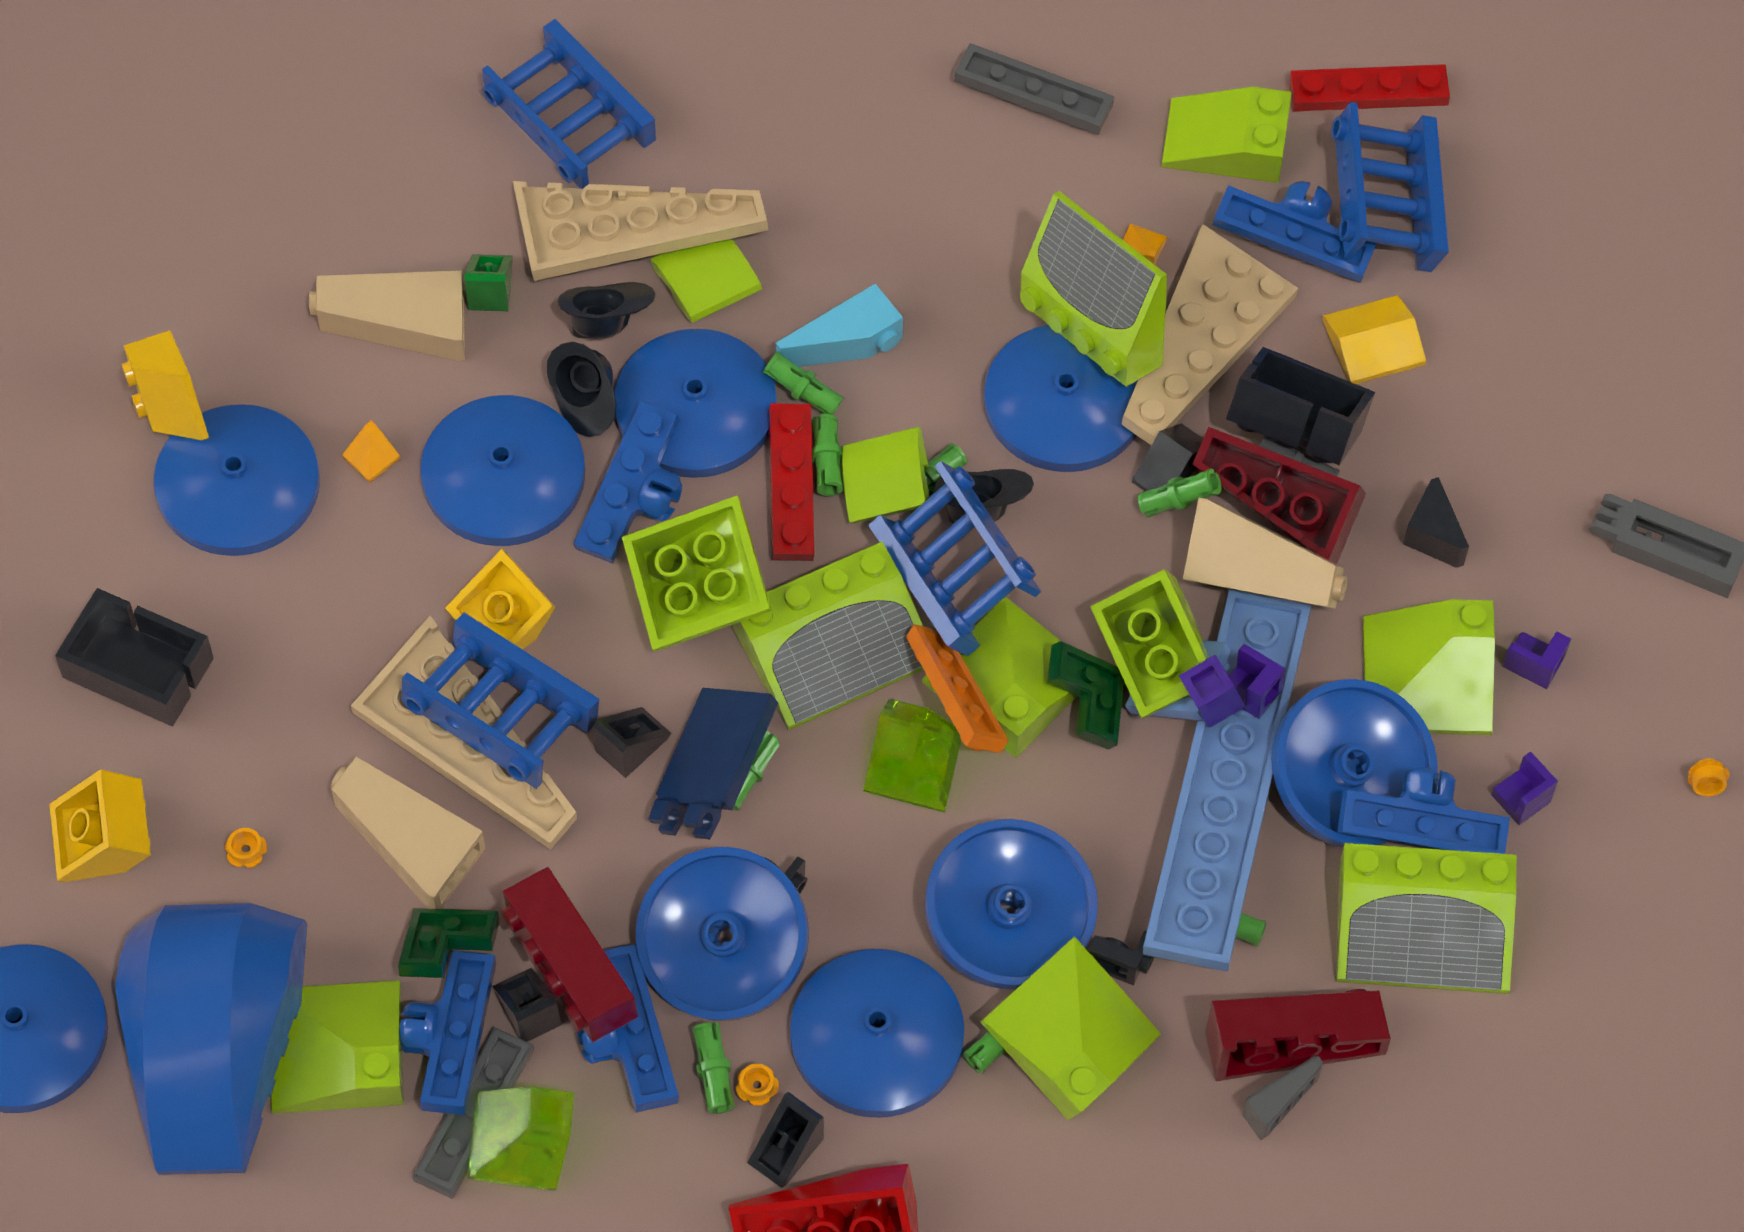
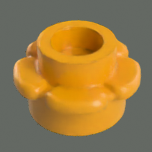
[1688,758,1730,797]
[225,828,267,868]
[736,1064,779,1106]

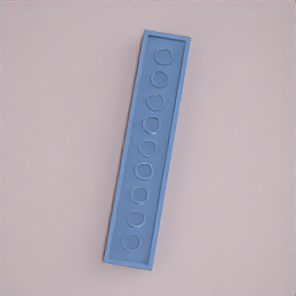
[1143,589,1311,972]

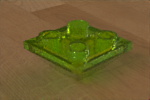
[863,698,962,813]
[468,1086,574,1191]

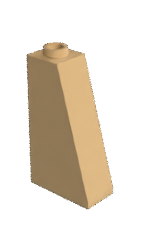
[309,270,465,361]
[1183,498,1347,609]
[331,756,486,909]

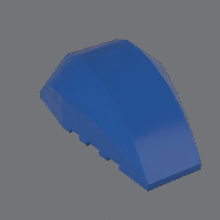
[115,903,307,1175]

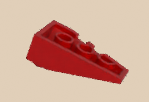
[728,1163,918,1232]

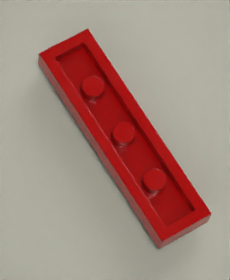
[1289,64,1450,112]
[769,403,815,561]

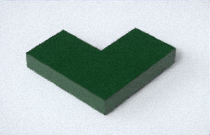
[1047,641,1124,749]
[398,908,499,978]

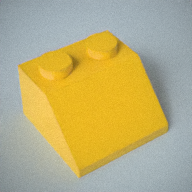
[121,330,209,441]
[49,769,151,882]

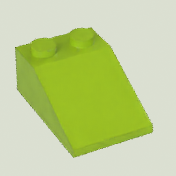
[1162,86,1292,183]
[1090,569,1209,719]

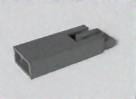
[1589,494,1744,598]

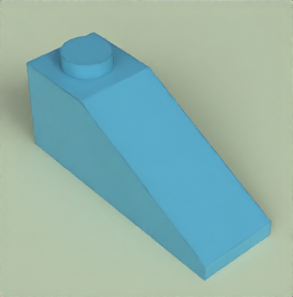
[776,284,903,367]

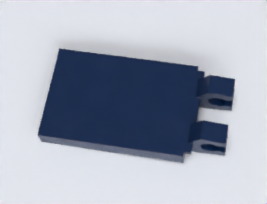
[648,688,778,840]

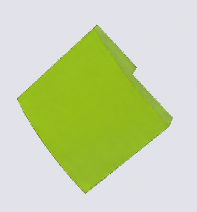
[651,238,762,323]
[842,427,930,524]

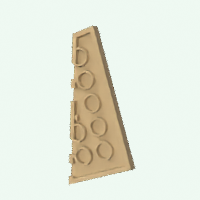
[513,181,769,281]
[1122,224,1298,445]
[351,616,577,850]

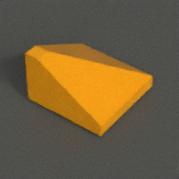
[1123,224,1167,265]
[342,420,400,483]

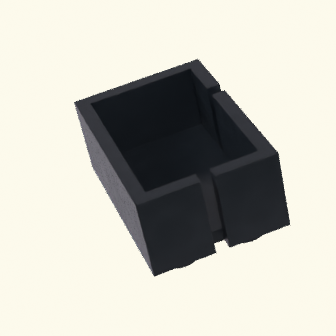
[1226,347,1375,465]
[55,588,214,727]

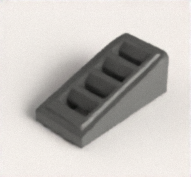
[1242,1056,1323,1140]

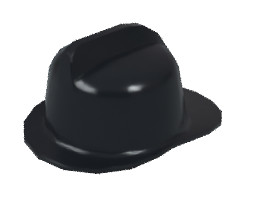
[558,282,656,339]
[546,342,617,437]
[934,469,1034,524]

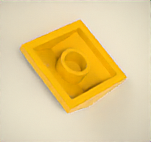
[1322,295,1426,384]
[445,549,556,650]

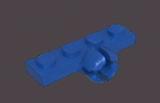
[1212,181,1377,283]
[573,400,682,564]
[1337,767,1510,854]
[577,944,679,1113]
[399,951,496,1115]

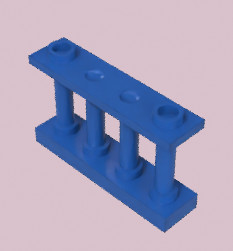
[482,19,656,189]
[1331,102,1449,272]
[868,461,1042,656]
[401,612,599,789]

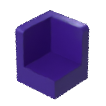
[1502,631,1571,689]
[1229,644,1285,719]
[1179,655,1245,727]
[1491,752,1558,825]

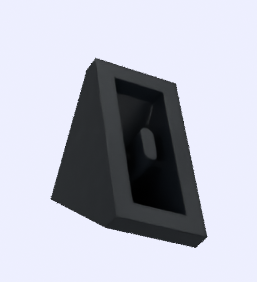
[1132,423,1203,491]
[1403,477,1469,568]
[593,707,671,778]
[493,968,561,1042]
[747,1092,824,1188]

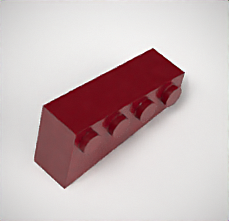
[1193,427,1366,564]
[501,867,638,1043]
[1205,989,1391,1081]

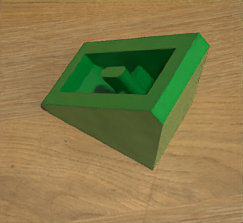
[465,254,513,312]

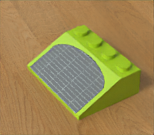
[1020,191,1167,387]
[733,542,924,730]
[1336,843,1517,994]

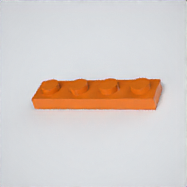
[906,624,1009,753]

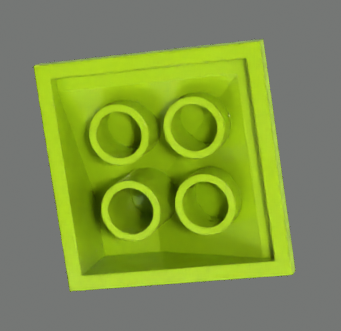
[622,495,772,652]
[922,597,1077,758]
[1362,599,1495,735]
[981,936,1161,1120]
[271,980,404,1114]

